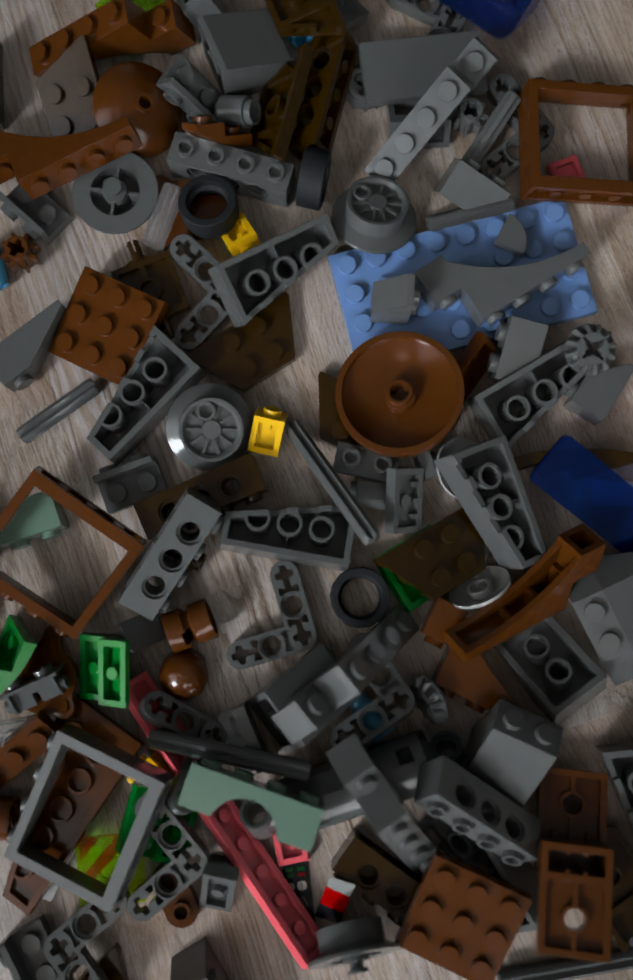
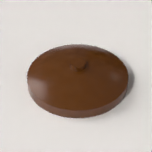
[335,331,465,457]

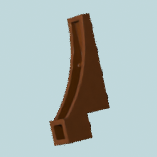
[29,0,197,78]
[0,116,143,200]
[444,523,606,662]
[419,597,528,714]

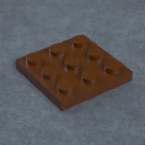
[48,266,169,385]
[395,849,533,980]

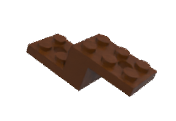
[534,767,614,963]

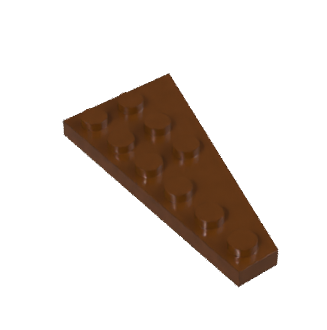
[2,694,145,915]

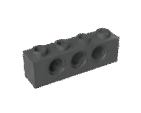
[166,131,296,208]
[118,485,224,621]
[413,756,541,866]

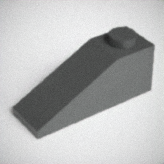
[0,300,66,392]

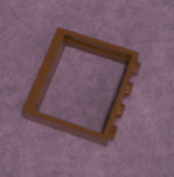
[518,77,633,207]
[0,465,146,640]

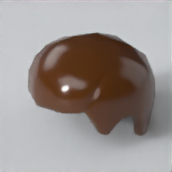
[159,648,208,700]

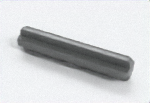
[461,90,521,165]
[426,196,516,231]
[16,379,100,443]

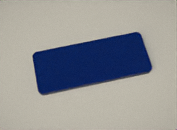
[530,435,633,553]

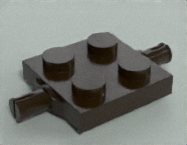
[110,240,191,339]

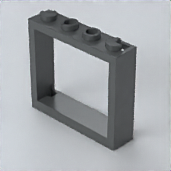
[4,724,176,913]

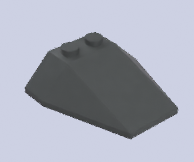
[569,551,633,686]

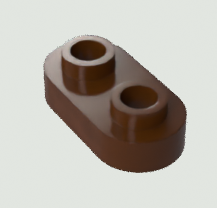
[153,863,200,928]

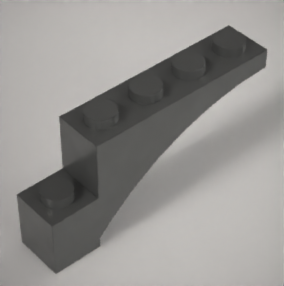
[364,37,500,181]
[414,242,591,327]
[271,604,420,745]
[326,733,441,877]

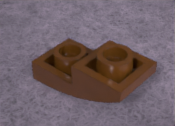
[182,115,252,147]

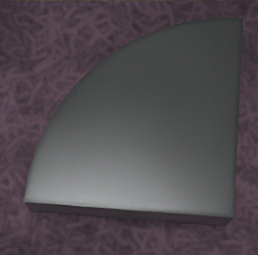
[494,214,527,258]

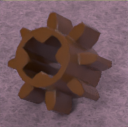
[0,232,41,273]

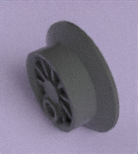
[72,152,159,234]
[331,176,417,254]
[166,383,253,471]
[308,917,401,976]

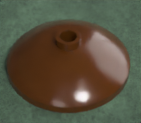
[92,61,184,158]

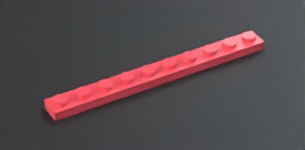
[128,670,320,969]

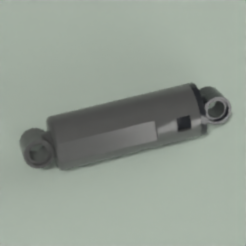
[239,729,464,840]

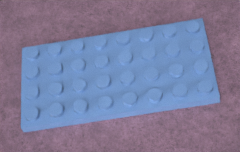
[328,201,598,352]

